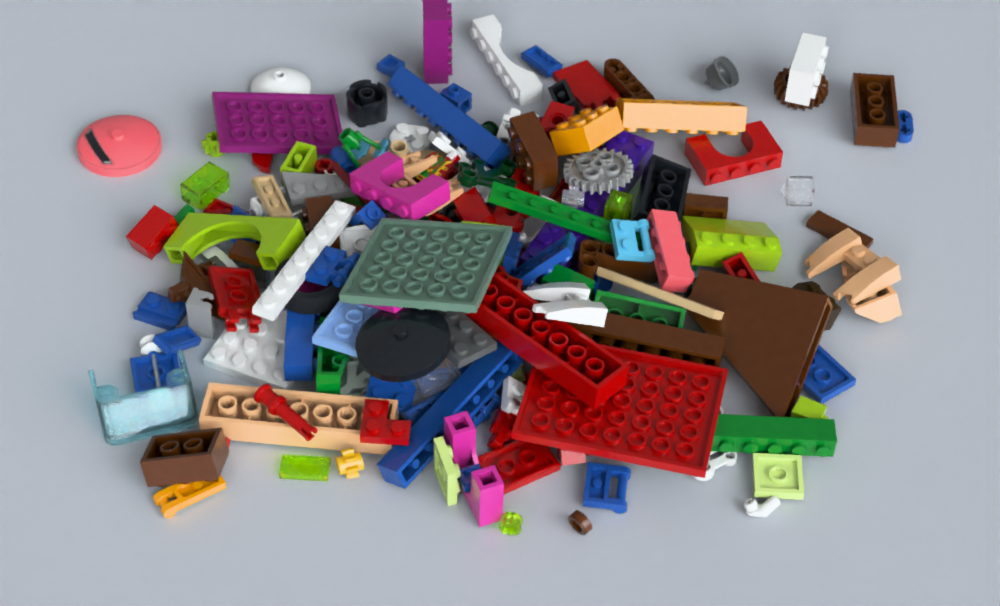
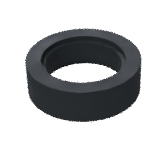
[274,257,344,314]

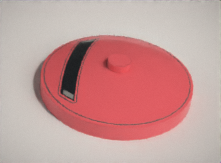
[77,115,162,177]

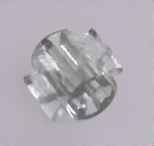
[561,185,585,209]

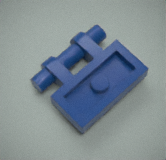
[305,246,361,288]

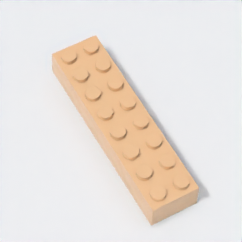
[199,383,399,455]

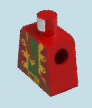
[412,150,460,183]

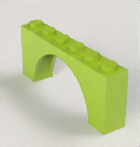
[163,212,306,271]

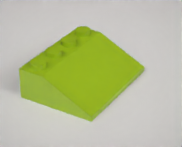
[681,216,782,272]

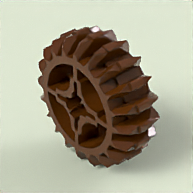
[774,66,828,111]

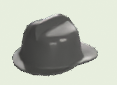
[704,57,739,90]

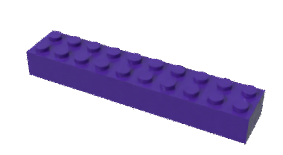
[519,131,654,285]

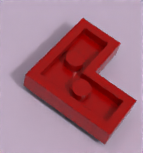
[360,399,411,446]

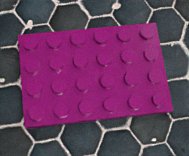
[211,92,343,154]

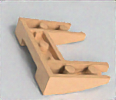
[390,151,464,216]
[804,228,901,304]

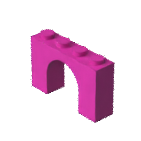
[349,151,451,220]
[444,411,504,527]

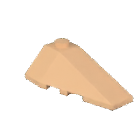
[841,260,902,323]

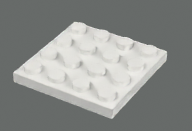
[203,310,320,390]

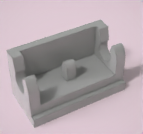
[185,287,218,340]

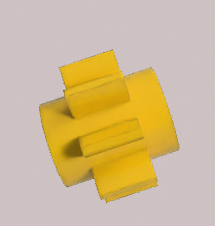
[336,448,364,479]

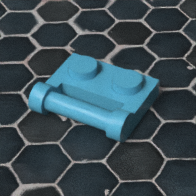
[609,219,656,262]

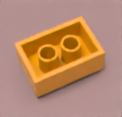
[549,105,624,156]

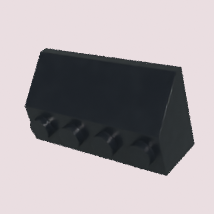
[631,154,692,221]

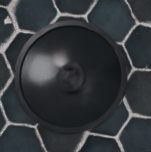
[355,307,451,382]

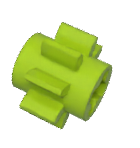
[201,131,225,157]

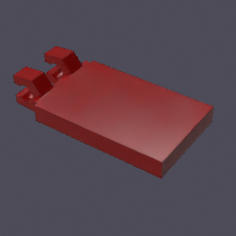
[553,60,621,110]
[207,266,263,333]

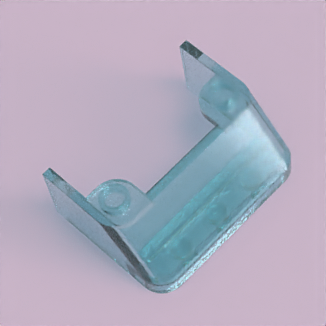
[88,350,199,446]

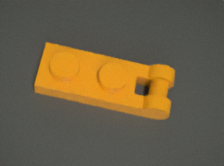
[153,475,226,518]

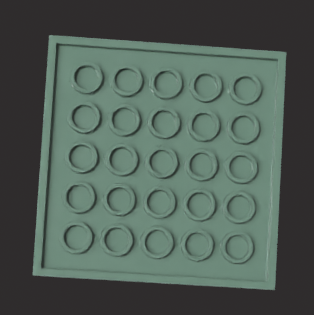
[339,218,513,313]

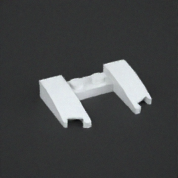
[523,282,608,327]

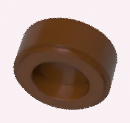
[568,510,592,535]

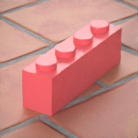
[647,209,694,293]

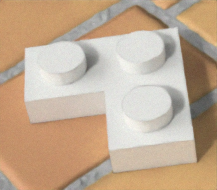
[427,131,471,163]

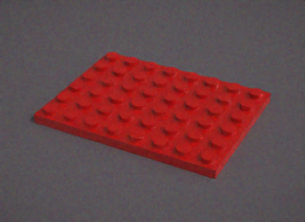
[511,344,728,478]

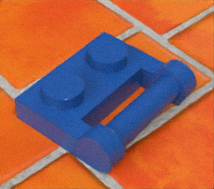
[583,462,631,514]

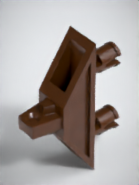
[167,250,225,321]

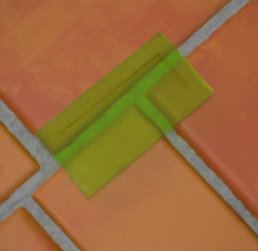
[279,454,331,482]

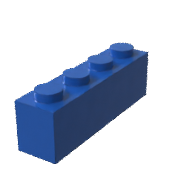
[283,309,321,381]

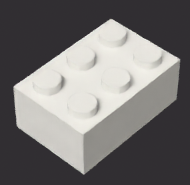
[785,33,829,106]

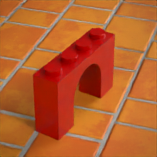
[684,120,783,186]

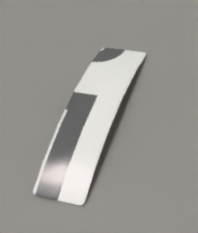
[201,245,239,268]

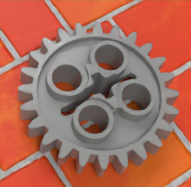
[563,148,634,195]

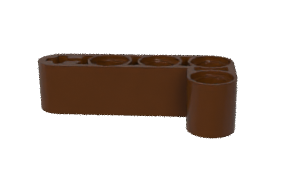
[603,58,655,99]
[575,240,658,283]

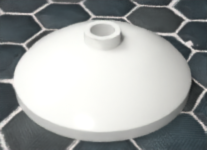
[250,67,311,94]

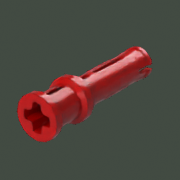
[254,383,317,441]

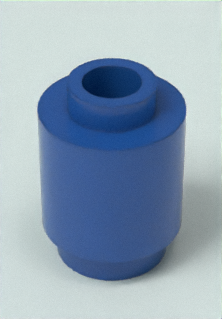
[330,145,357,174]

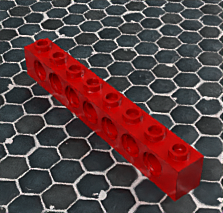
[493,101,575,233]

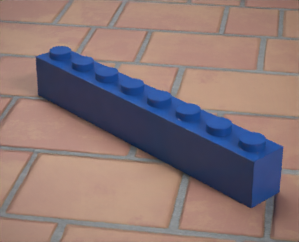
[387,65,510,168]
[376,339,523,489]

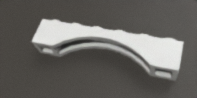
[470,14,543,106]

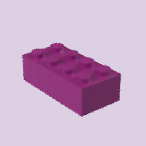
[423,0,452,84]

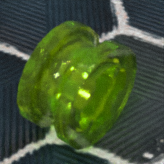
[499,512,523,535]

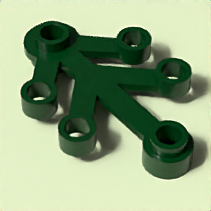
[457,159,517,190]

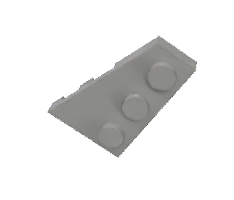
[281,171,355,206]

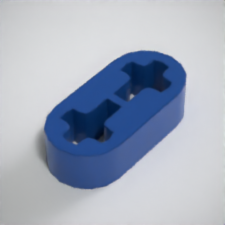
[897,110,914,143]

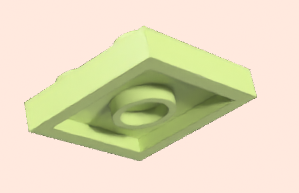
[433,436,461,506]
[752,453,804,500]

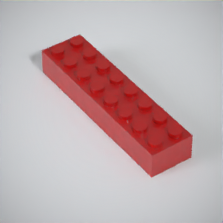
[465,273,629,410]

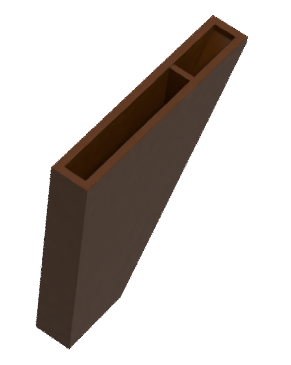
[686,269,833,417]

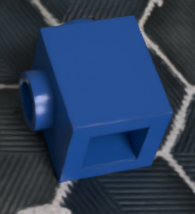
[440,83,472,113]

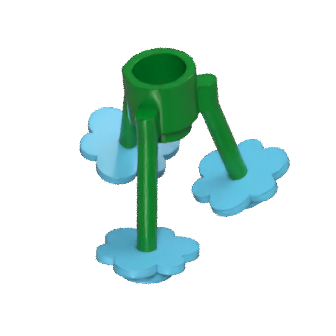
[338,128,389,169]

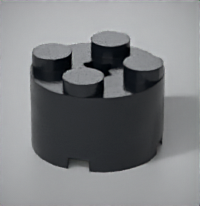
[346,80,388,128]

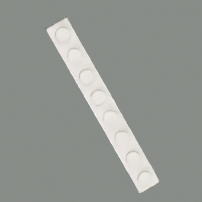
[252,200,356,321]

